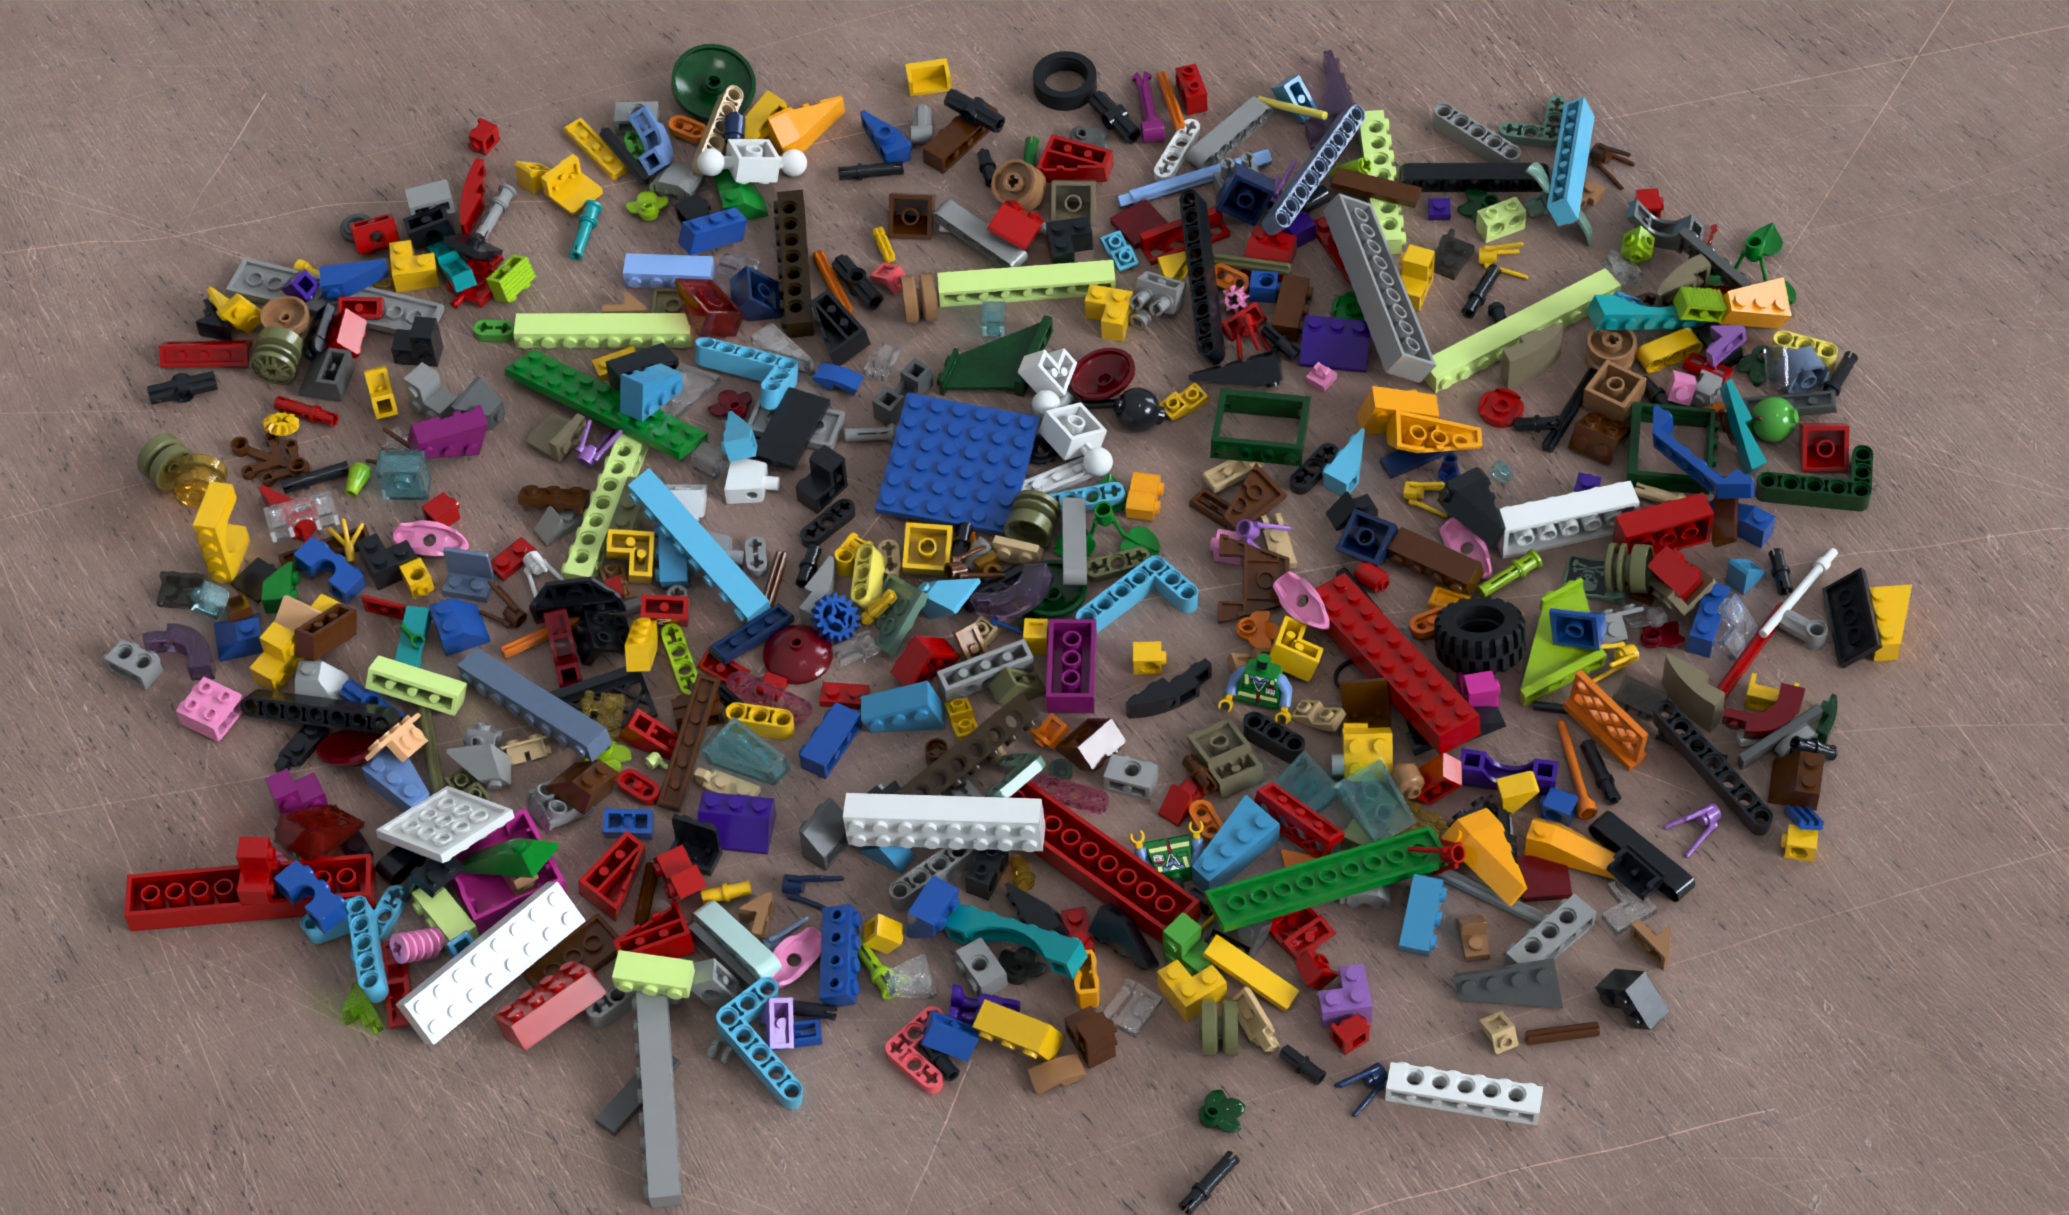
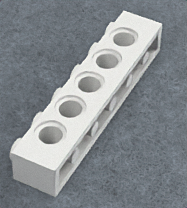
[1385,1062,1543,1126]

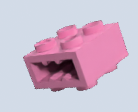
[176,677,243,742]

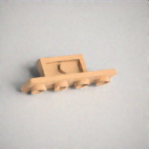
[365,713,428,763]

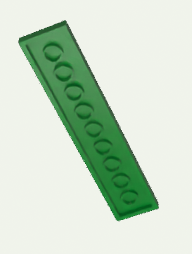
[505,350,708,460]
[1204,826,1448,933]

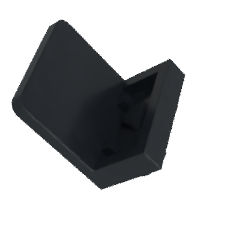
[572,611,630,666]
[669,814,723,877]
[400,856,465,903]

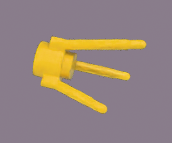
[1479,242,1528,279]
[1403,481,1448,518]
[1592,641,1639,683]

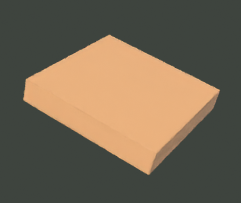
[274,595,322,632]

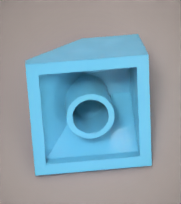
[918,578,981,619]

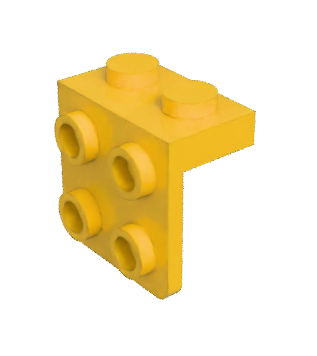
[541,154,603,215]
[207,286,262,334]

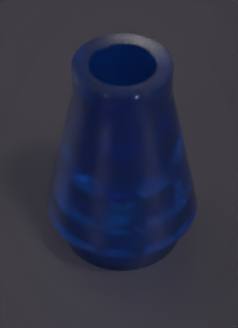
[1438,453,1460,484]

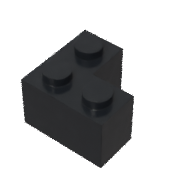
[1045,216,1093,264]
[391,316,444,367]
[796,445,848,514]
[356,533,417,591]
[1595,969,1669,1030]

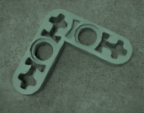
[1499,96,1567,148]
[986,753,1046,798]

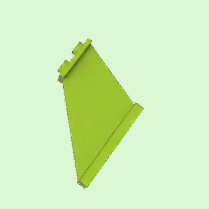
[1518,578,1607,707]

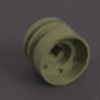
[249,326,305,385]
[1004,489,1060,548]
[1604,542,1654,594]

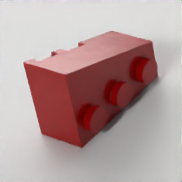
[1037,134,1114,183]
[579,831,645,922]
[613,899,695,959]

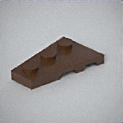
[1221,463,1287,532]
[518,485,590,515]

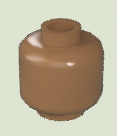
[1389,762,1425,799]

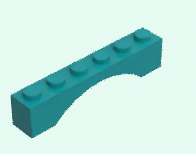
[1586,295,1710,330]
[944,903,1088,979]

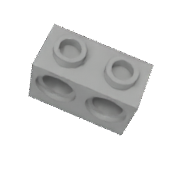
[104,639,163,691]

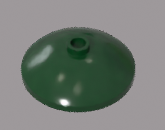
[1017,560,1087,618]

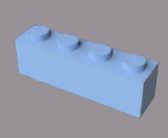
[623,253,715,289]

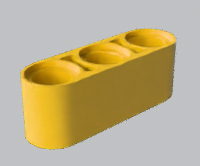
[1635,328,1703,373]
[726,702,795,740]

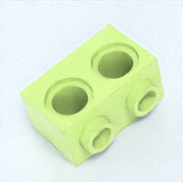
[1476,197,1526,243]

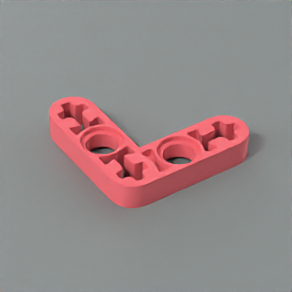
[885,1006,943,1094]

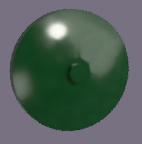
[671,44,756,122]

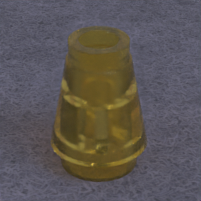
[1010,855,1036,891]

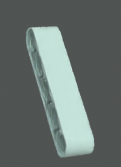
[692,899,782,980]

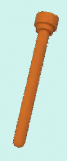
[1557,720,1598,819]

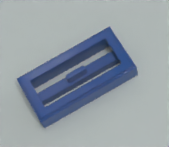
[1784,805,1824,830]
[772,1018,823,1051]

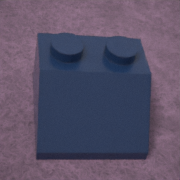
[730,265,783,321]
[1335,508,1399,566]

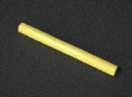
[1257,96,1328,120]

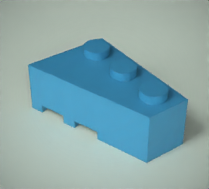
[654,524,690,589]

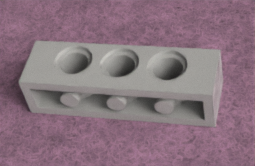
[937,639,1034,702]
[1504,894,1596,966]

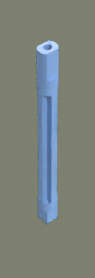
[1116,149,1272,207]

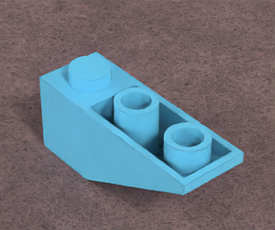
[721,411,757,462]
[1322,428,1365,496]

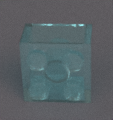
[376,450,432,500]

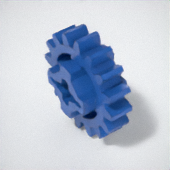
[810,592,861,644]

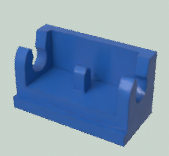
[921,1010,979,1062]

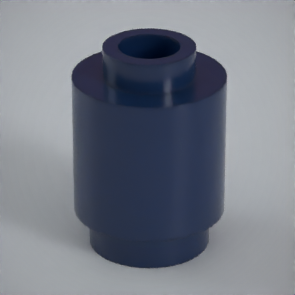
[723,112,746,143]

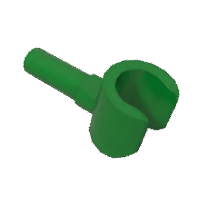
[399,624,426,650]

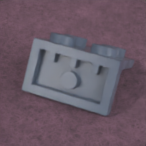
[442,547,495,603]

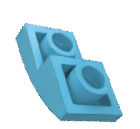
[1100,230,1139,272]

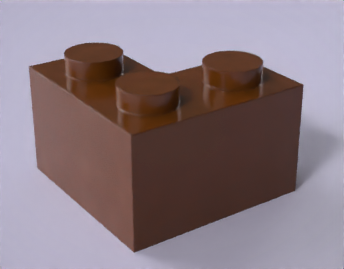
[1064,1005,1117,1069]

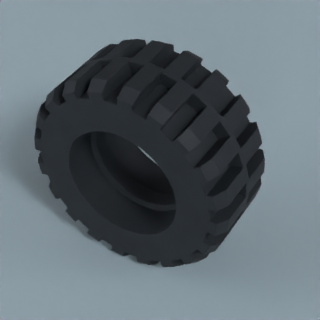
[1434,596,1526,675]

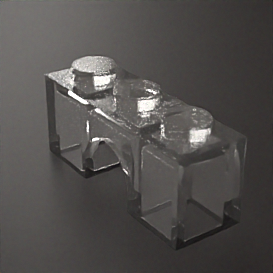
[263,490,340,542]

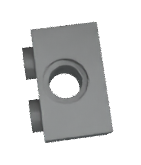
[614,101,660,136]
[1103,754,1158,801]
[954,937,1008,995]
[691,958,739,1009]

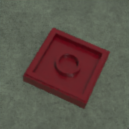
[1110,199,1168,249]
[1516,855,1572,902]

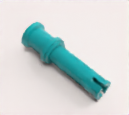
[569,200,603,261]

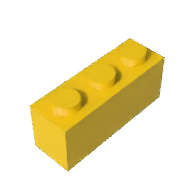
[625,617,658,672]

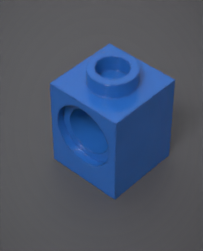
[1249,270,1282,303]
[1539,787,1578,827]

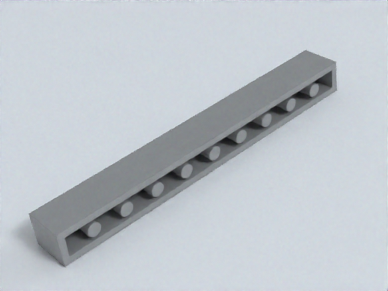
[632,991,682,1208]

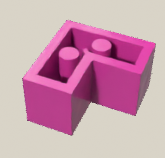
[1456,671,1501,707]

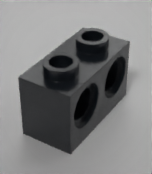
[965,849,1009,901]

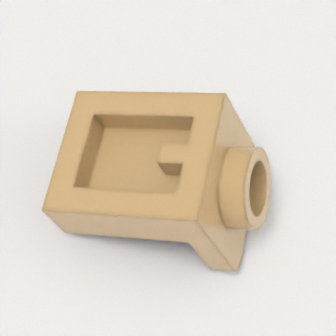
[1479,1011,1518,1054]

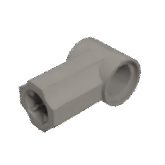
[911,104,933,144]
[1779,609,1828,651]

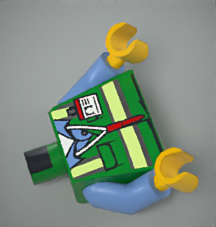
[1218,653,1293,725]
[1128,820,1204,889]

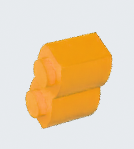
[1125,472,1165,521]
[1073,949,1100,1009]

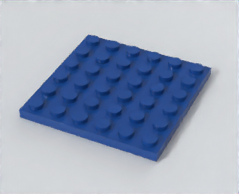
[875,393,1040,537]

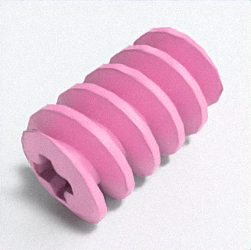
[390,927,445,964]

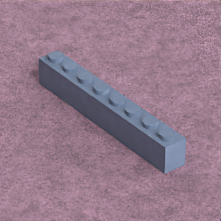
[457,648,612,762]

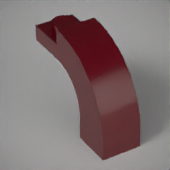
[543,607,583,688]
[1722,683,1806,740]

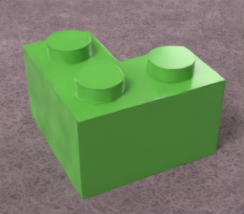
[1163,913,1219,976]

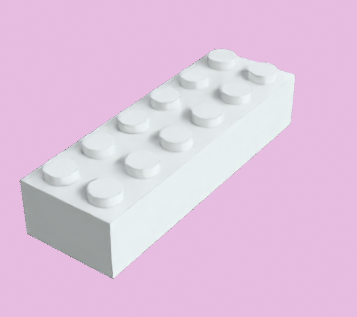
[1497,481,1639,559]

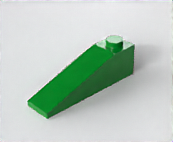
[713,169,768,221]
[462,838,559,878]

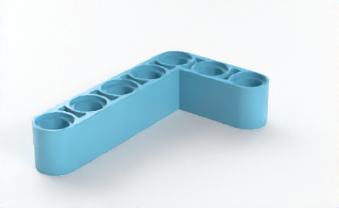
[695,337,798,410]
[1076,556,1198,633]
[300,896,389,1003]
[716,977,803,1110]

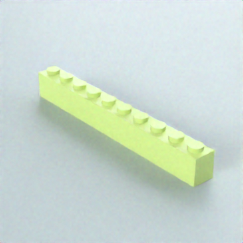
[1424,268,1621,393]

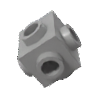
[463,722,503,749]

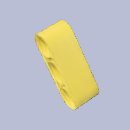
[1771,330,1838,372]
[850,543,886,612]

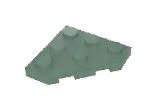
[876,572,929,656]

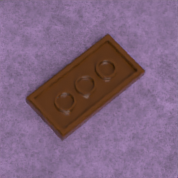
[521,913,619,988]

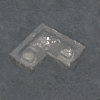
[1717,593,1760,660]
[1602,879,1657,936]

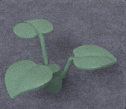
[1525,162,1593,246]

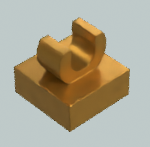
[973,550,1001,580]

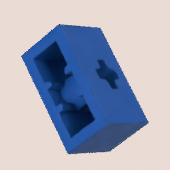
[603,808,654,840]

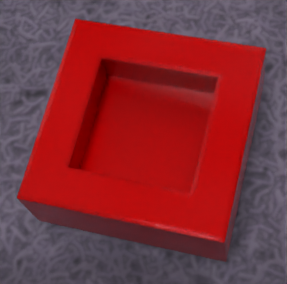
[756,671,788,702]

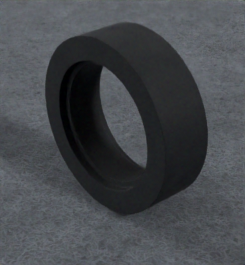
[1033,51,1097,111]

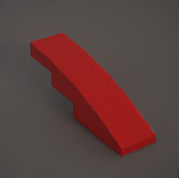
[460,158,487,234]
[381,941,412,1029]

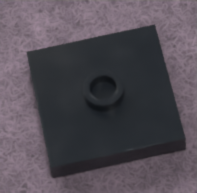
[443,234,503,260]

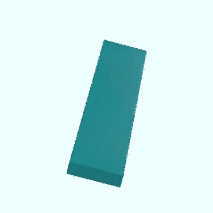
[426,240,477,293]
[1719,379,1767,475]
[388,606,432,699]

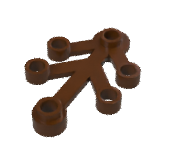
[230,433,310,487]

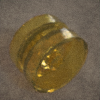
[173,453,228,509]

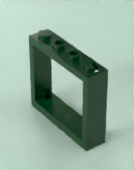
[1210,388,1311,466]
[1626,402,1719,495]

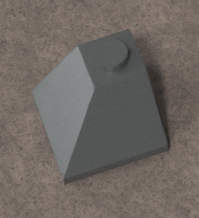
[451,376,505,431]

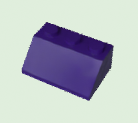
[1299,315,1371,373]
[697,791,776,855]

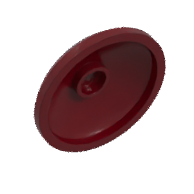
[1070,348,1136,401]
[763,624,833,685]
[316,730,384,767]

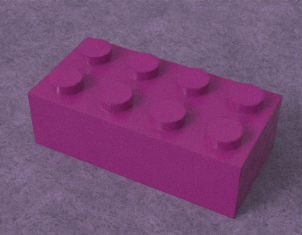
[1046,619,1097,713]

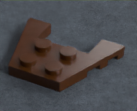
[1218,534,1290,624]

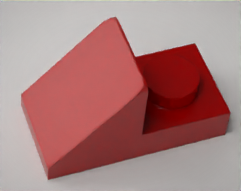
[1158,777,1206,827]

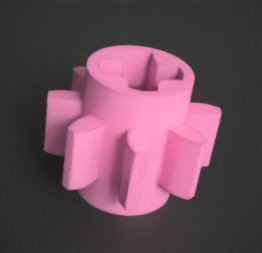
[1221,284,1250,313]

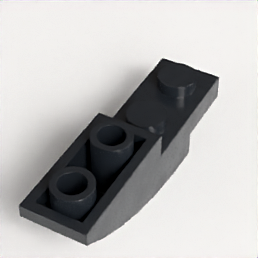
[1126,658,1212,719]
[1405,706,1506,756]

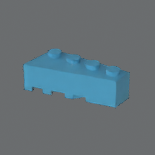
[1192,795,1280,892]

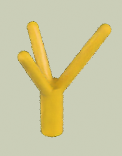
[327,518,364,565]

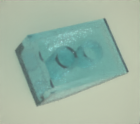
[1261,751,1345,829]
[1333,758,1417,842]

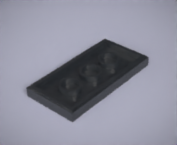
[752,387,831,471]
[1822,568,1882,669]

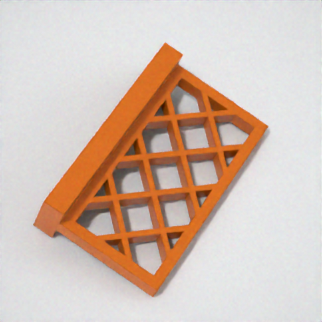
[1562,669,1648,772]

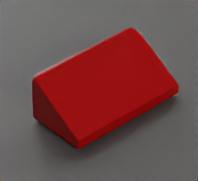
[337,297,385,320]
[1222,301,1268,342]
[362,594,408,620]
[697,647,751,689]

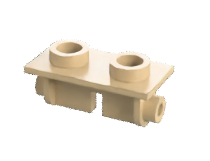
[501,733,552,766]

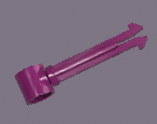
[1132,71,1165,143]

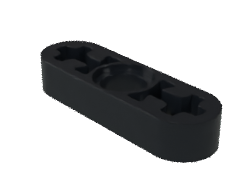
[1290,443,1339,495]
[800,499,855,548]

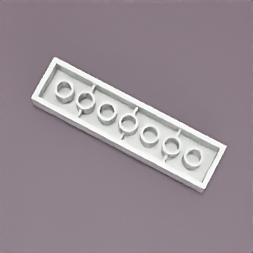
[843,793,1045,852]
[396,882,585,1045]

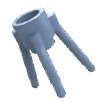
[762,916,808,956]

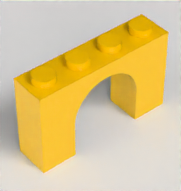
[193,481,250,583]

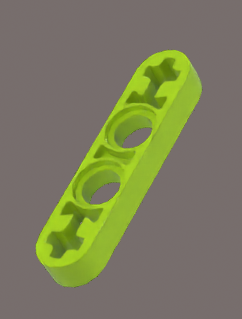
[661,623,697,695]

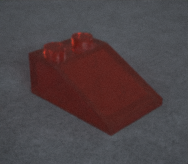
[675,278,744,338]
[274,804,365,861]

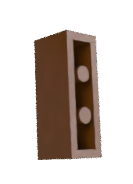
[1271,274,1314,342]
[294,603,357,661]

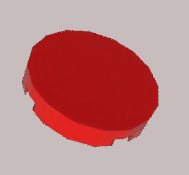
[1478,388,1524,428]

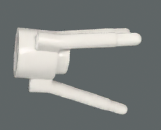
[523,551,564,598]

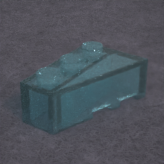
[702,717,791,786]

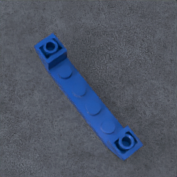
[1652,405,1754,498]

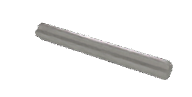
[1433,869,1546,925]

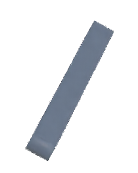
[1262,105,1365,236]

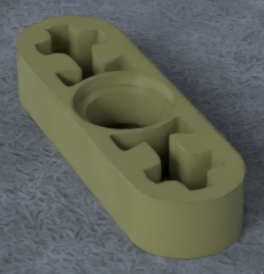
[1087,547,1150,582]

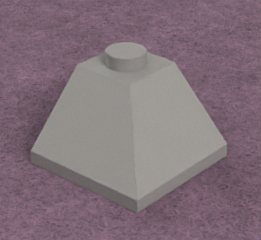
[295,660,350,716]
[447,743,512,789]

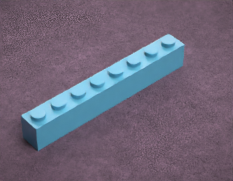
[1547,97,1595,226]
[628,468,770,623]

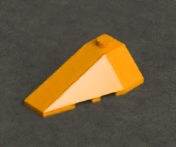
[767,96,845,156]
[1386,410,1482,453]
[1441,808,1527,907]
[1524,817,1618,880]

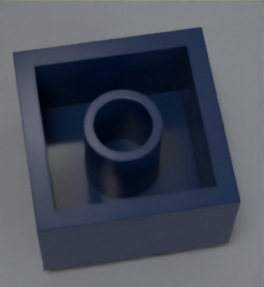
[1216,162,1275,227]

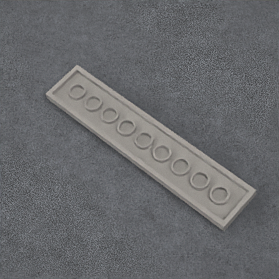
[226,257,445,335]

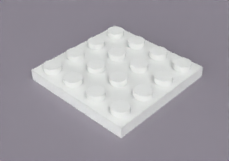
[376,786,514,863]

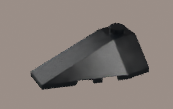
[1188,349,1284,388]
[1437,467,1506,548]

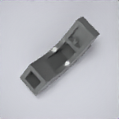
[1627,199,1705,250]

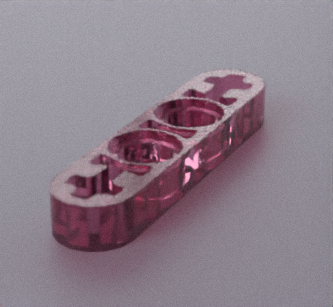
[726,671,812,721]
[1029,773,1109,814]

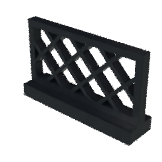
[549,667,658,747]

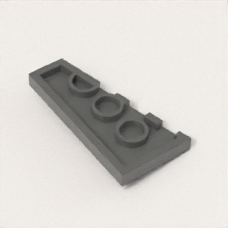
[1675,226,1752,290]
[1454,958,1563,1008]

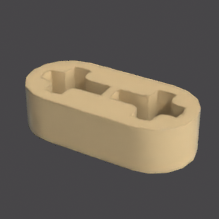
[878,539,902,579]

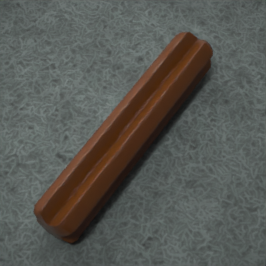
[763,551,788,609]
[634,862,658,926]
[1525,1021,1600,1045]

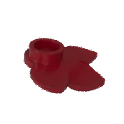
[708,390,752,419]
[1640,616,1685,649]

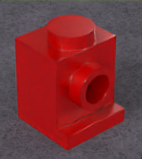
[468,118,500,156]
[1294,949,1338,990]
[1330,1013,1370,1055]

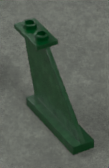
[937,315,1053,397]

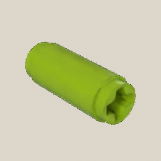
[1330,158,1372,180]

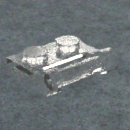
[1100,978,1163,1038]

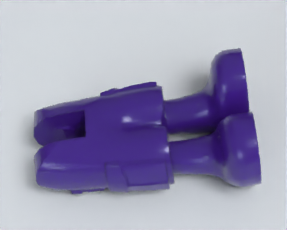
[949,984,1021,1024]

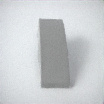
[799,556,835,627]

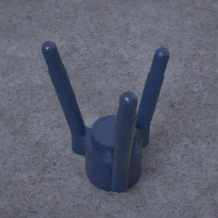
[782,874,844,910]
[1334,1062,1388,1117]

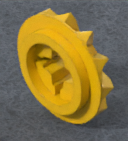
[263,412,299,436]

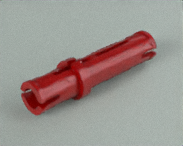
[274,395,339,427]

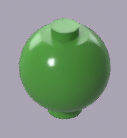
[1747,397,1799,442]

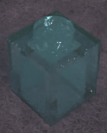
[982,301,1006,337]
[190,580,230,620]

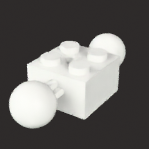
[697,139,807,184]
[1032,390,1113,476]

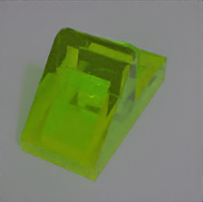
[342,981,384,1034]

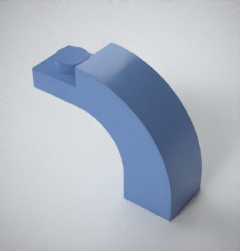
[628,105,673,176]

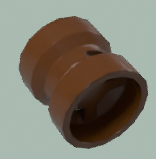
[924,738,949,766]

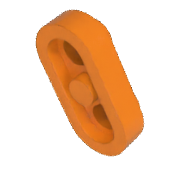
[668,115,706,144]
[1215,263,1250,294]
[1409,606,1446,639]
[1189,800,1223,843]

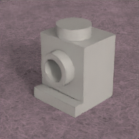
[1691,369,1723,408]

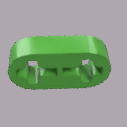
[624,130,645,166]
[473,320,514,343]

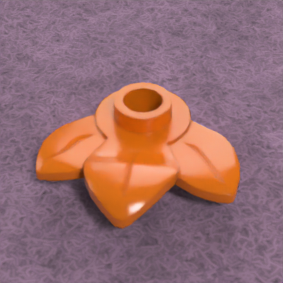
[1236,610,1280,648]

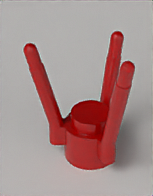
[1234,313,1272,360]
[1408,838,1466,876]

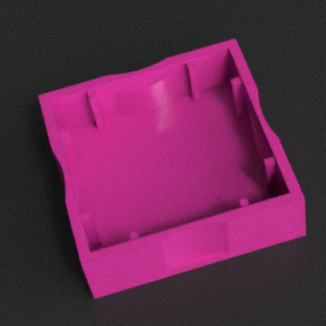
[451,808,568,935]

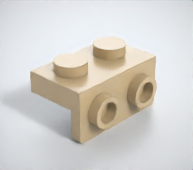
[993,535,1044,567]

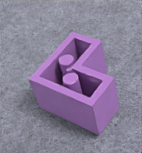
[1318,963,1372,1028]

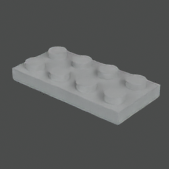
[748,396,846,450]

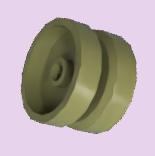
[137,433,197,491]
[1199,1000,1238,1056]

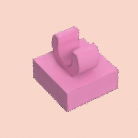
[1306,362,1337,392]

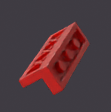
[1140,206,1230,266]
[159,340,253,368]
[1254,782,1345,858]

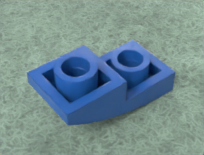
[812,363,864,396]

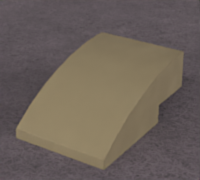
[1655,253,1711,307]
[1500,323,1563,389]
[1662,652,1725,733]
[1187,718,1265,798]

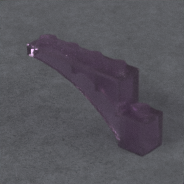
[1305,50,1356,150]

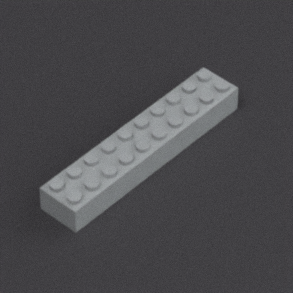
[1323,193,1436,383]

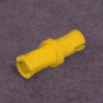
[701,880,752,904]

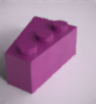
[407,404,488,460]

